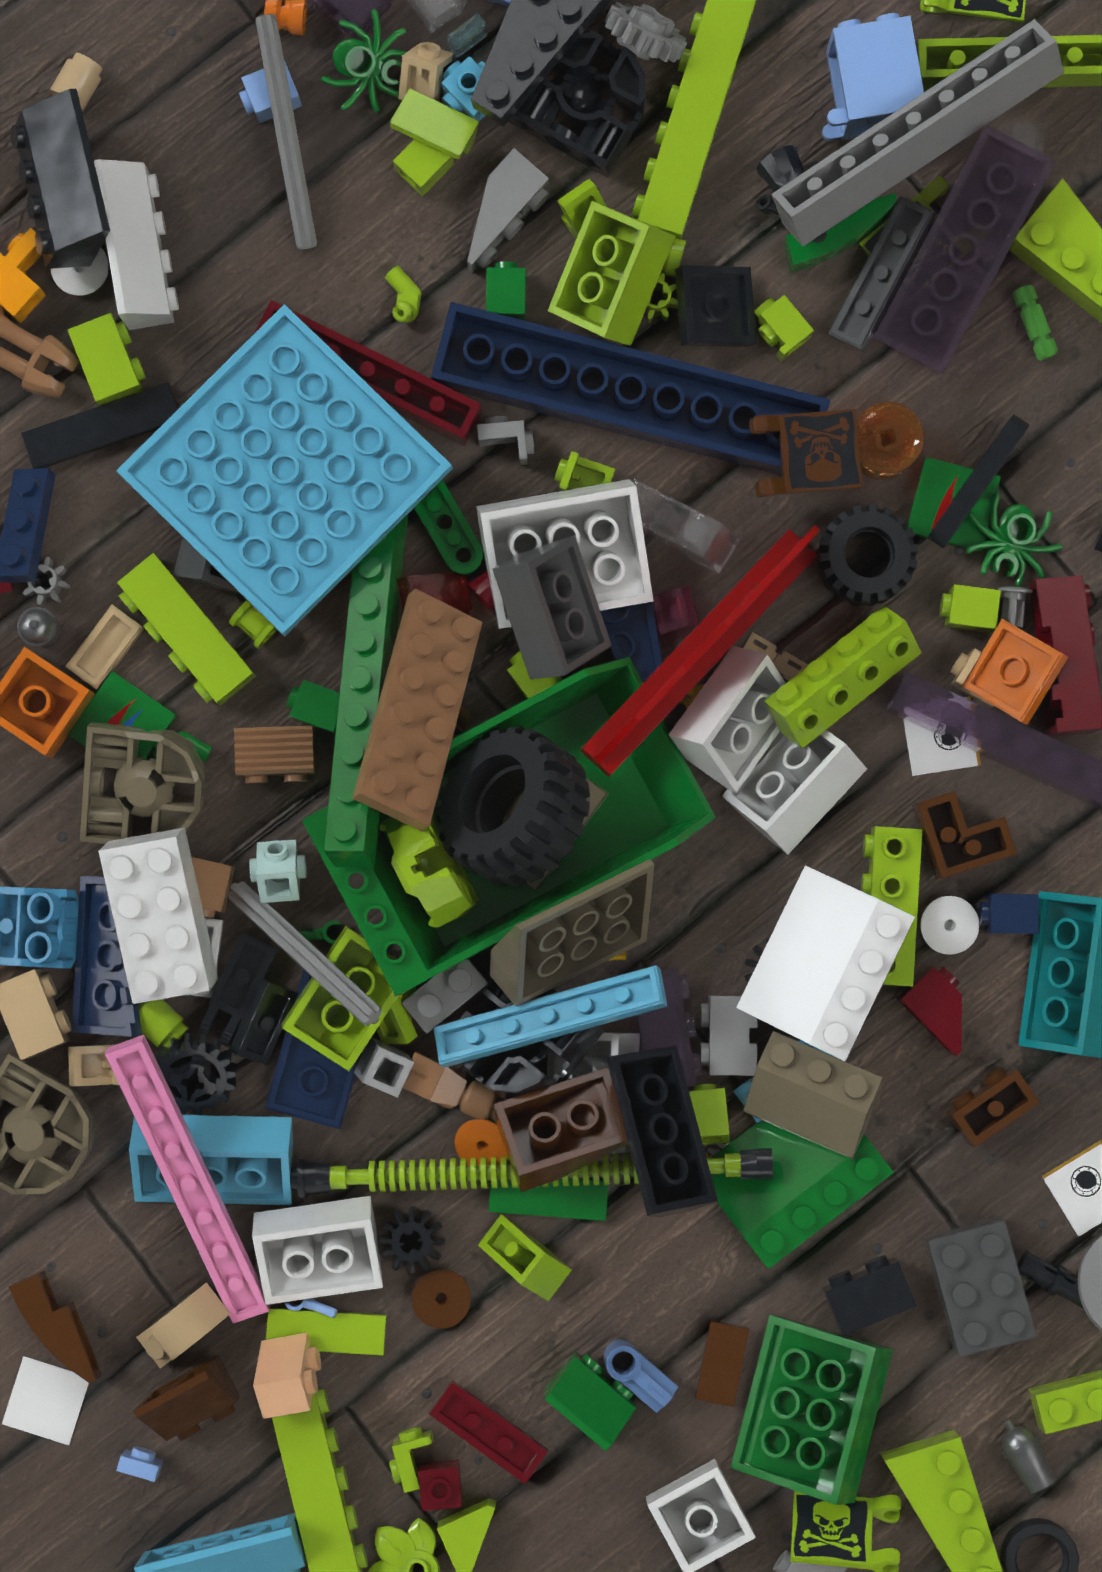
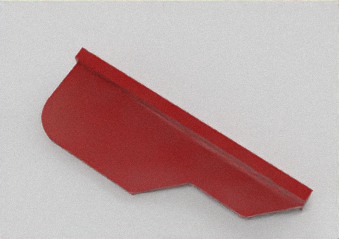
[580,524,821,777]

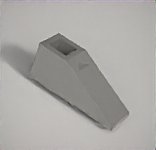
[467,148,550,273]

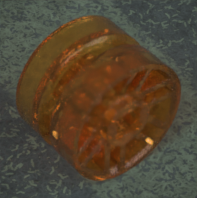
[856,402,924,480]

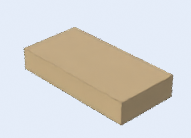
[65,604,145,690]

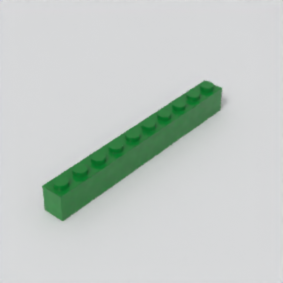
[324,514,408,867]

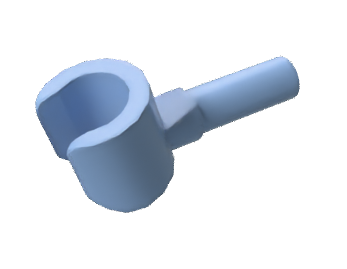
[284,1298,338,1319]

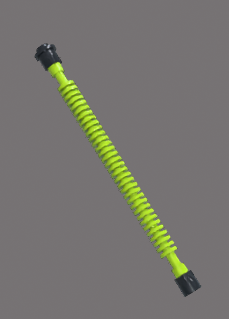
[290,1148,773,1198]

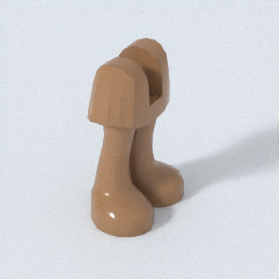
[0,305,80,399]

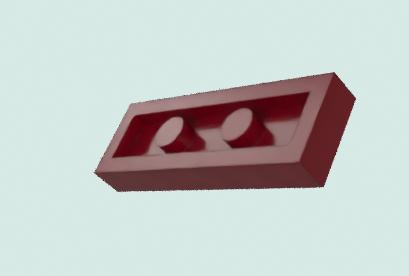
[429,1380,548,1484]

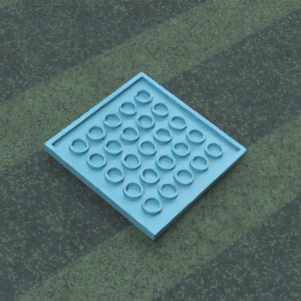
[116,304,453,637]

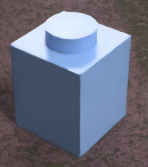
[239,61,302,123]

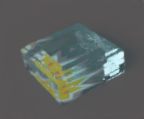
[447,13,487,58]

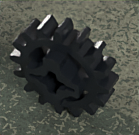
[156,1033,237,1115]

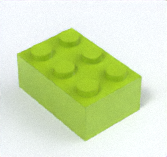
[548,201,676,346]

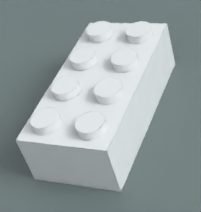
[98,827,218,1004]

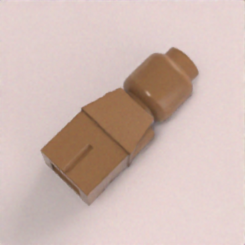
[402,1051,505,1122]

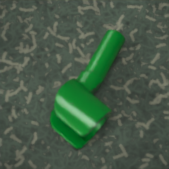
[299,921,342,944]

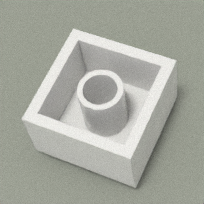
[646,1459,756,1572]

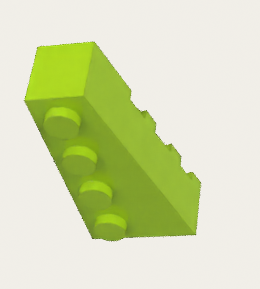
[880,1430,1002,1572]

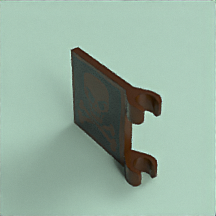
[749,409,863,497]

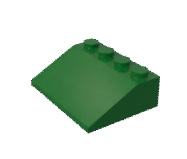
[711,1120,894,1269]
[731,1315,893,1505]

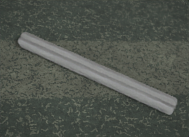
[256,14,317,250]
[228,881,382,1026]

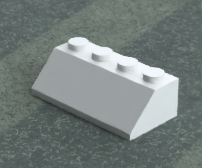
[94,159,179,330]

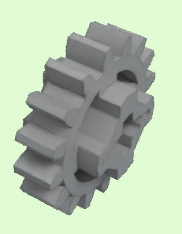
[604,2,687,62]

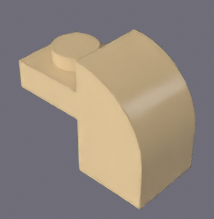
[136,1282,231,1368]

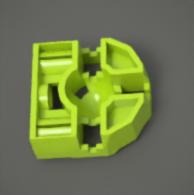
[380,811,481,928]

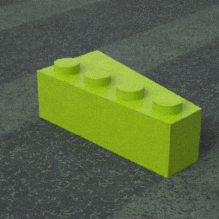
[1007,178,1102,324]

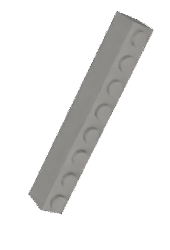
[771,19,1064,247]

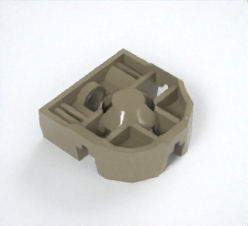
[80,722,205,844]
[0,1053,95,1195]

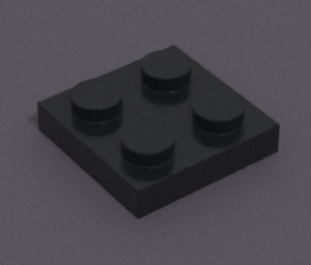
[675,265,757,347]

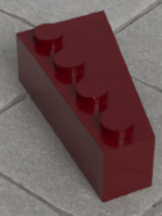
[1030,575,1102,738]

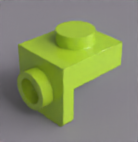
[554,451,616,492]
[389,1427,433,1493]

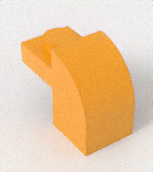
[0,228,46,324]

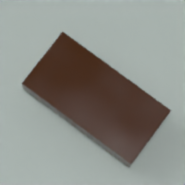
[695,1320,750,1407]

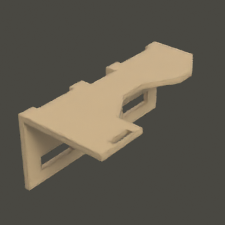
[743,632,808,683]

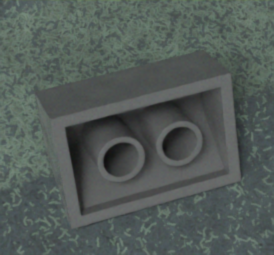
[492,536,612,680]

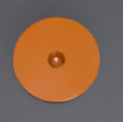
[454,1119,509,1166]

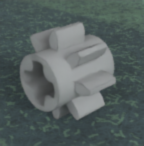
[23,557,70,606]

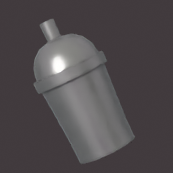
[17,607,60,647]
[1002,1419,1057,1494]

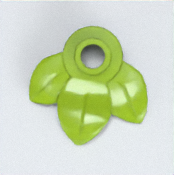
[368,1518,440,1572]

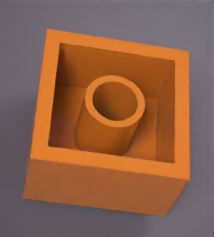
[0,646,95,759]

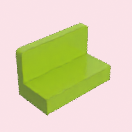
[390,88,479,159]

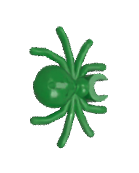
[321,9,406,113]
[965,492,1063,587]

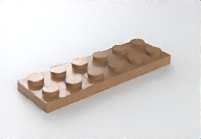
[352,589,483,831]

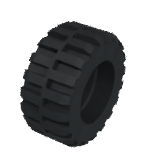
[436,727,590,887]

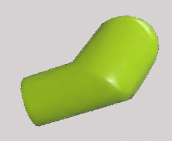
[385,265,422,323]

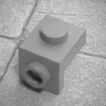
[477,416,535,465]

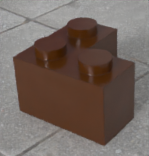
[912,791,1017,879]

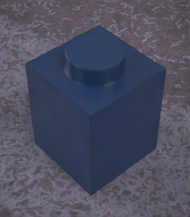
[979,894,1039,934]

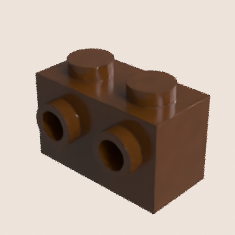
[946,1067,1040,1148]

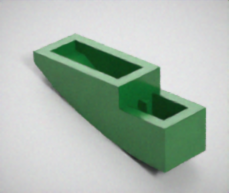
[783,193,897,273]

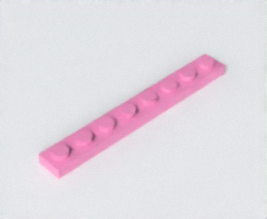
[105,1035,270,1324]

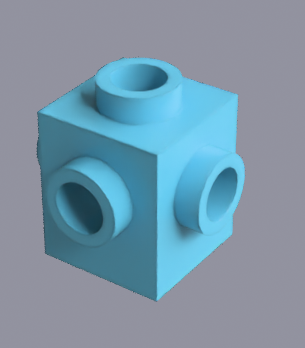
[441,56,485,121]

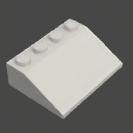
[476,479,654,629]
[736,866,915,1061]

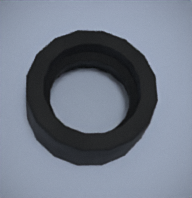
[1000,1518,1080,1572]

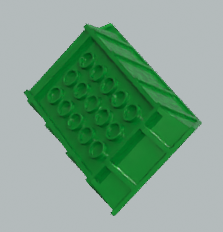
[302,657,716,997]

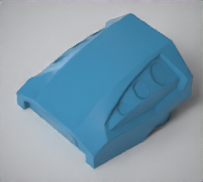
[0,886,79,969]

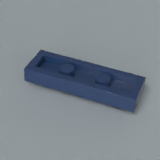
[0,468,56,583]

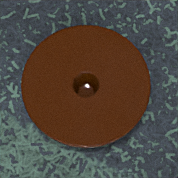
[412,1269,471,1329]

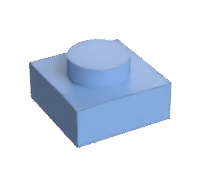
[116,1446,164,1482]

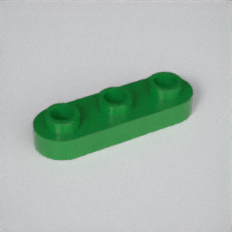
[414,480,483,576]

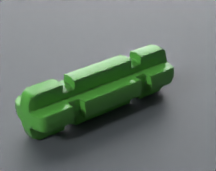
[1013,285,1058,361]

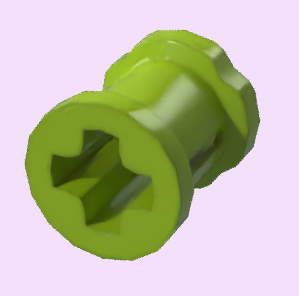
[229,600,277,649]

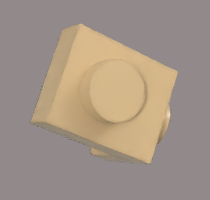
[68,1044,119,1086]

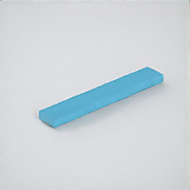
[433,965,668,1068]

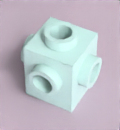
[249,839,307,903]

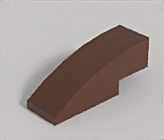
[9,1271,102,1383]

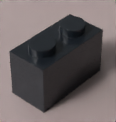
[822,1255,917,1336]

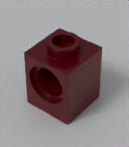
[418,1459,463,1511]

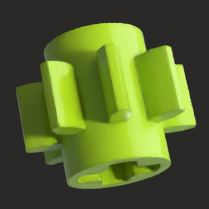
[645,273,678,323]

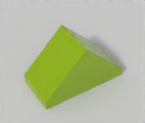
[437,1498,496,1572]

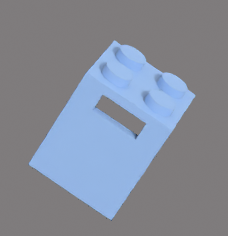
[822,13,924,141]

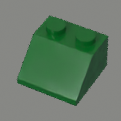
[544,1352,636,1451]

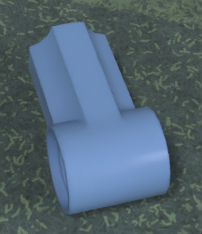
[603,1339,678,1413]

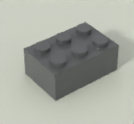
[923,1217,1037,1357]

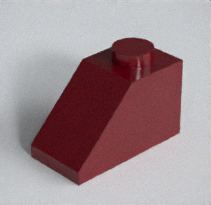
[897,966,962,1056]

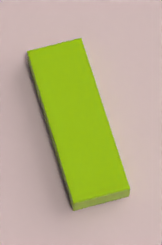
[266,1307,387,1356]

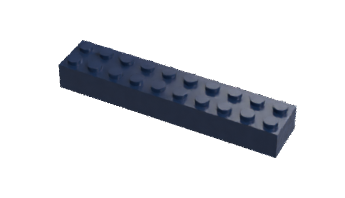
[431,302,830,476]

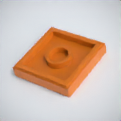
[962,619,1068,725]

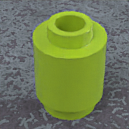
[138,999,189,1048]

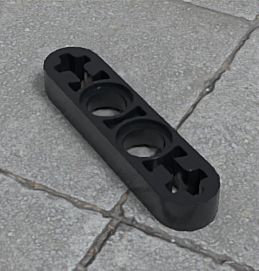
[927,414,1029,548]

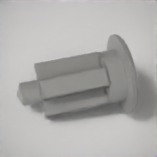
[998,586,1033,627]

